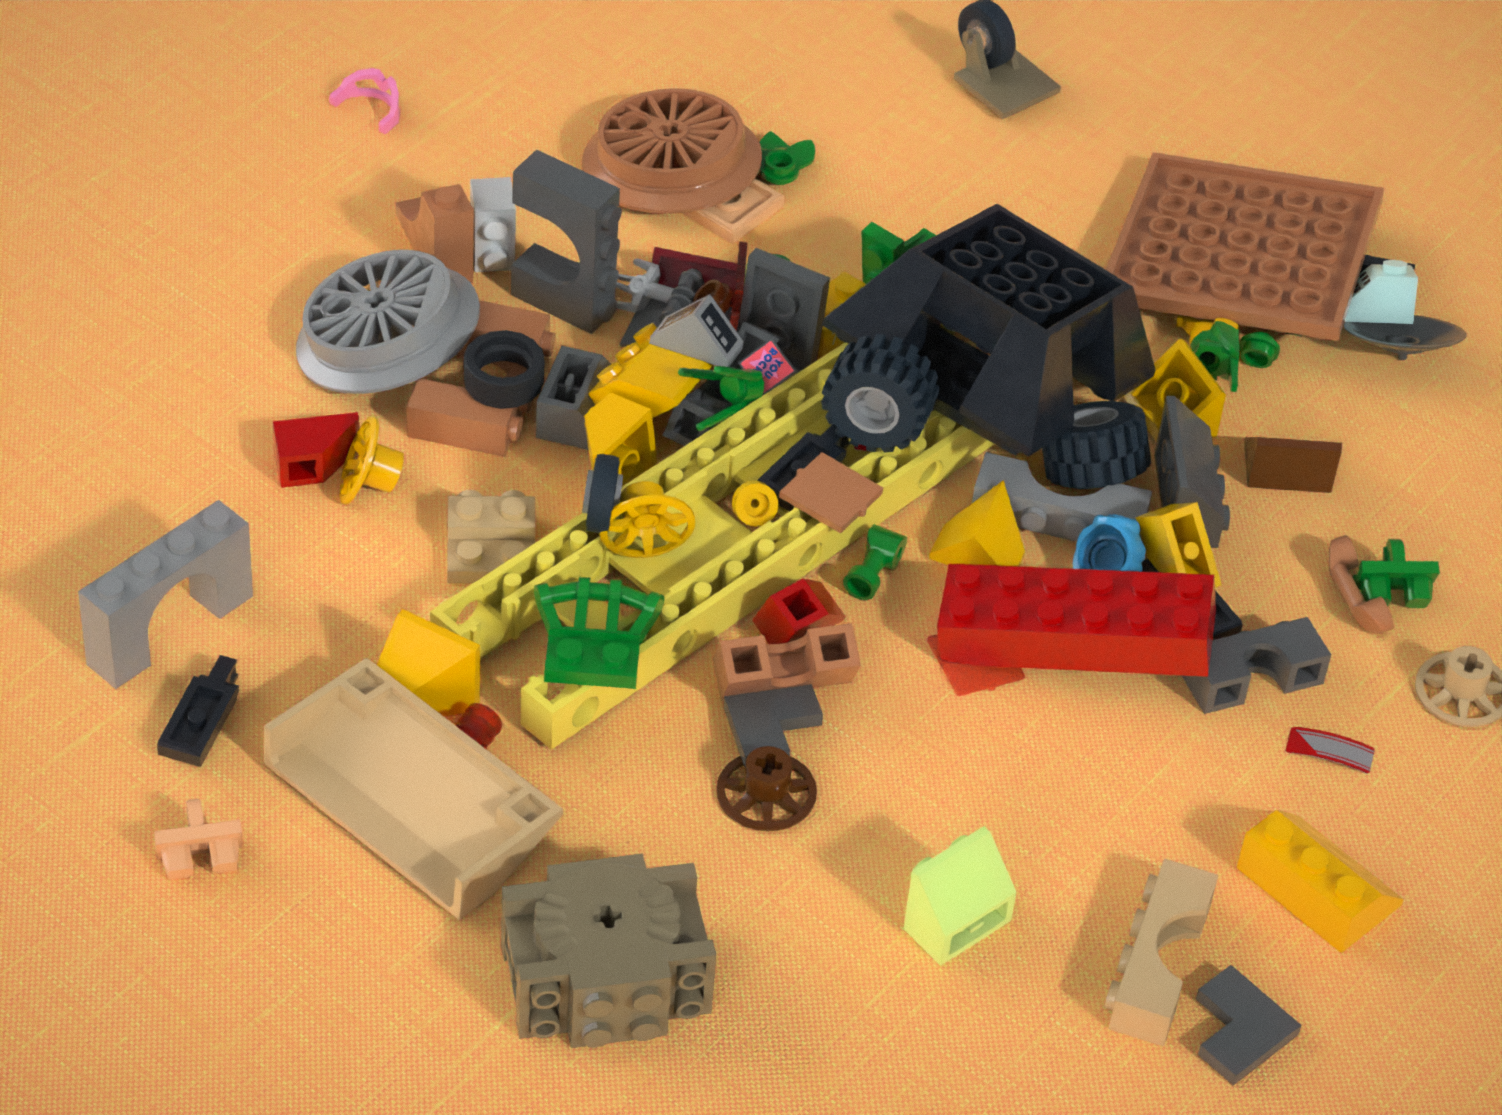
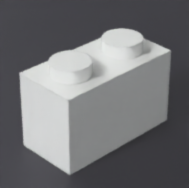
[470,177,516,272]

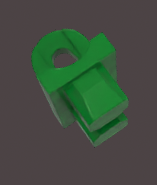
[1352,539,1440,608]

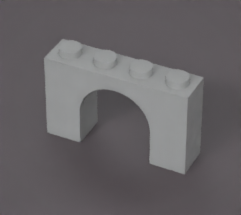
[78,500,253,689]

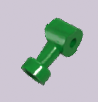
[843,524,907,600]

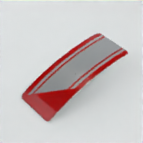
[1285,727,1375,774]

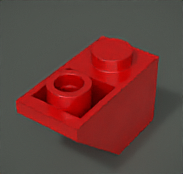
[273,412,360,488]
[752,578,846,644]

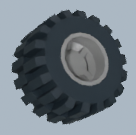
[821,334,939,453]
[1042,401,1151,489]

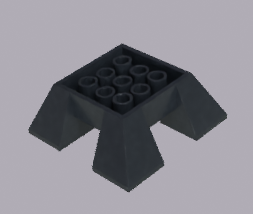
[822,204,1156,457]

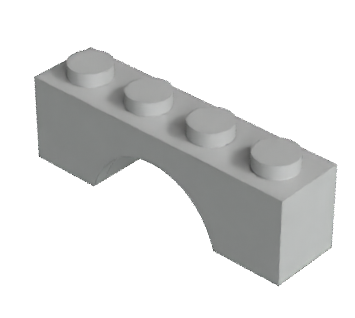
[972,452,1152,542]

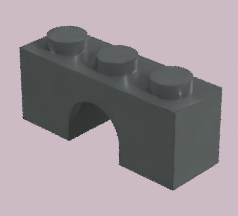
[1182,617,1331,714]

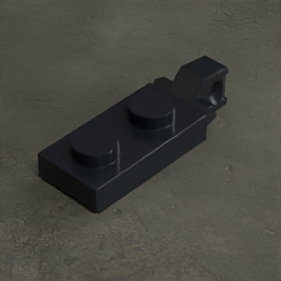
[758,424,850,512]
[157,655,239,767]

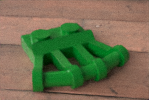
[534,577,665,689]

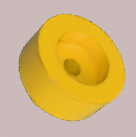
[732,481,778,527]

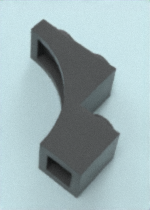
[662,322,785,446]

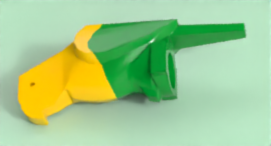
[1176,315,1240,392]

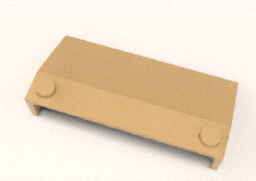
[264,657,563,920]

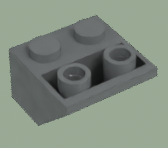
[536,346,611,450]

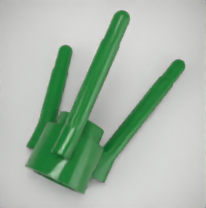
[678,366,764,431]

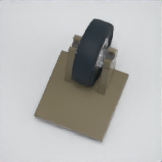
[954,0,1061,119]

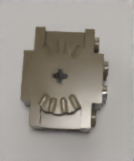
[501,853,717,1048]

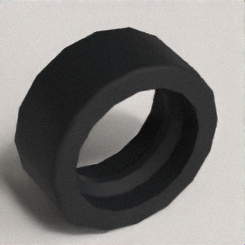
[464,330,545,409]

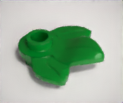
[759,131,816,185]

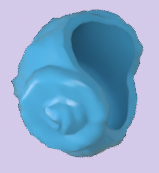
[1072,514,1146,572]

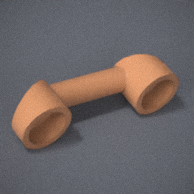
[1329,535,1394,634]

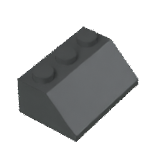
[1154,396,1230,548]

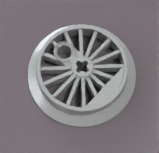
[296,250,480,394]

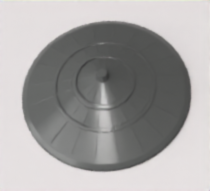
[1344,315,1467,360]

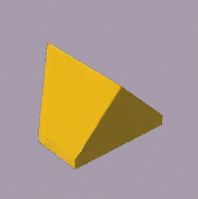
[929,480,1025,566]

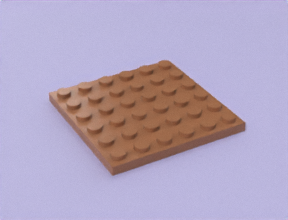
[1106,152,1384,341]

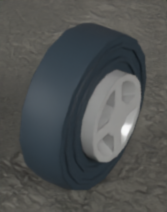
[582,454,623,533]

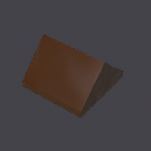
[1244,437,1342,493]

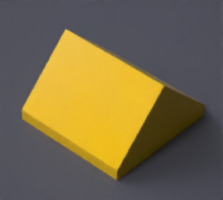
[1123,338,1226,442]

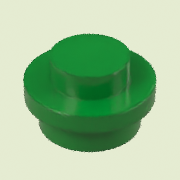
[1239,332,1280,368]

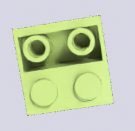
[903,826,1017,966]

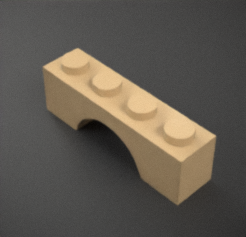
[1104,858,1219,1047]

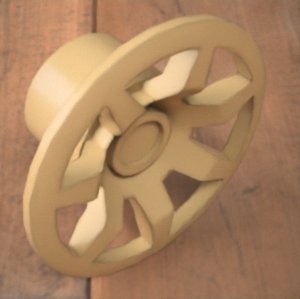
[1415,646,1502,727]

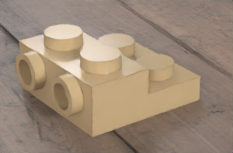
[447,490,535,583]

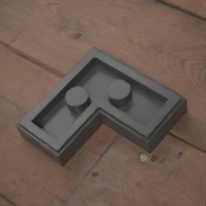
[724,684,823,767]
[1196,965,1301,1086]

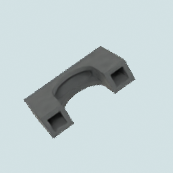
[511,149,622,334]

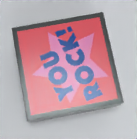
[737,338,797,396]

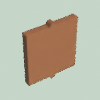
[779,452,883,534]

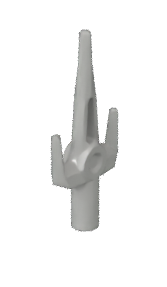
[616,258,674,313]

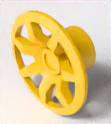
[339,415,404,505]
[600,481,696,558]

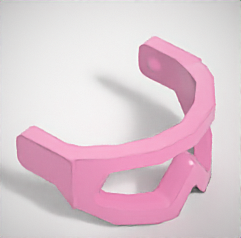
[329,68,400,134]

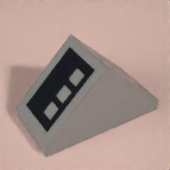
[649,294,744,367]

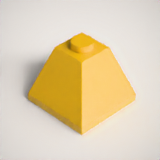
[584,392,657,486]
[377,609,480,717]

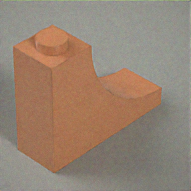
[396,184,474,283]

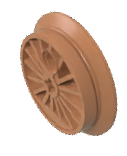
[582,88,762,214]

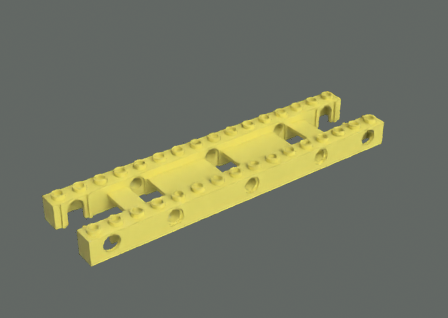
[430,324,994,750]

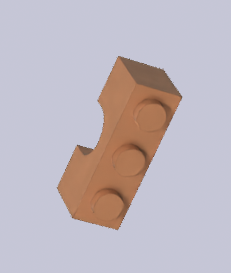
[713,623,861,701]

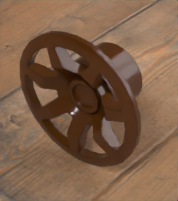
[717,746,817,831]

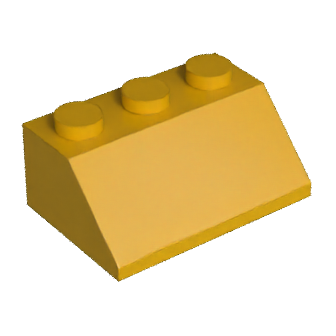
[588,323,713,418]
[1236,810,1404,953]

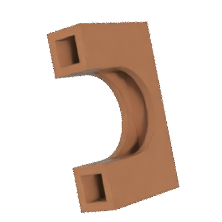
[407,300,556,457]

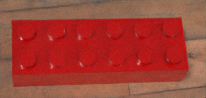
[937,564,1216,677]

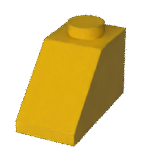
[1135,502,1222,588]

